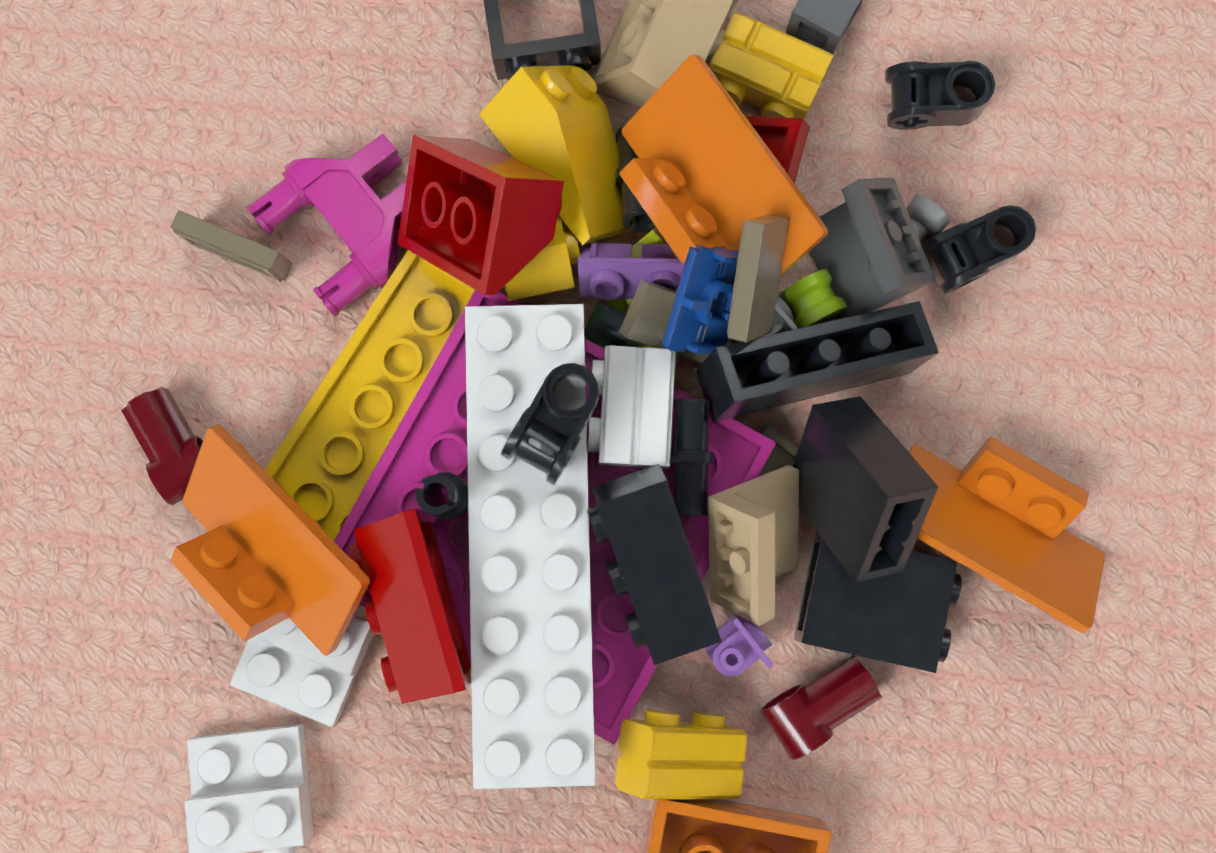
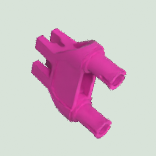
[246,134,406,317]

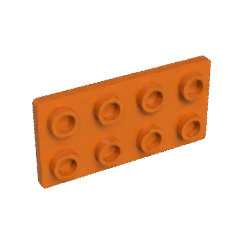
[619,55,828,277]
[171,424,370,656]
[908,436,1105,634]

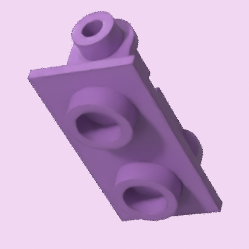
[578,242,684,300]
[706,608,774,676]

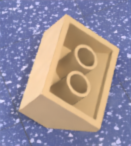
[592,0,739,107]

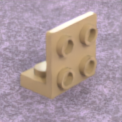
[708,465,799,626]

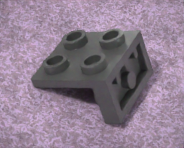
[811,178,936,319]

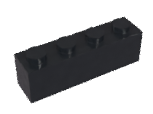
[696,301,939,423]

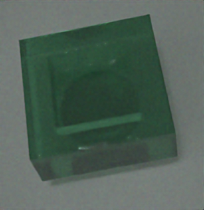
[584,300,640,349]

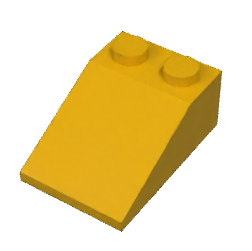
[479,65,633,245]

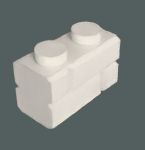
[588,346,675,469]

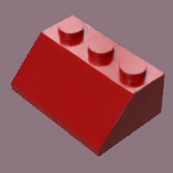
[397,135,564,295]
[349,508,471,704]

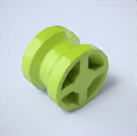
[779,269,848,329]

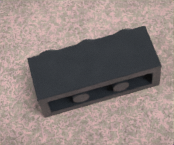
[587,464,722,665]

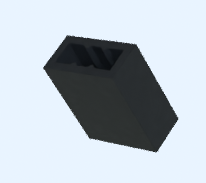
[793,396,939,583]
[794,532,962,673]

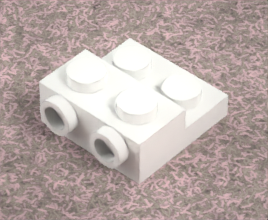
[230,605,374,727]
[184,724,314,853]

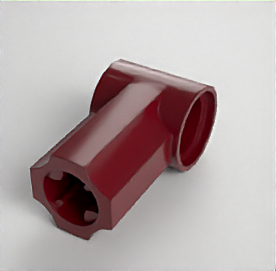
[121,387,203,505]
[761,655,883,760]

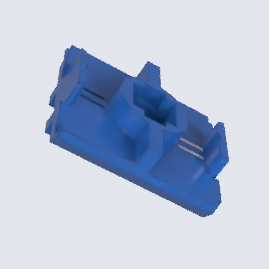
[662,245,739,354]

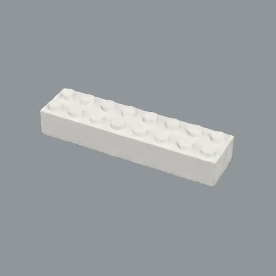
[465,304,595,789]

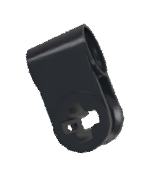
[885,61,995,130]
[921,205,1036,294]
[501,363,599,485]

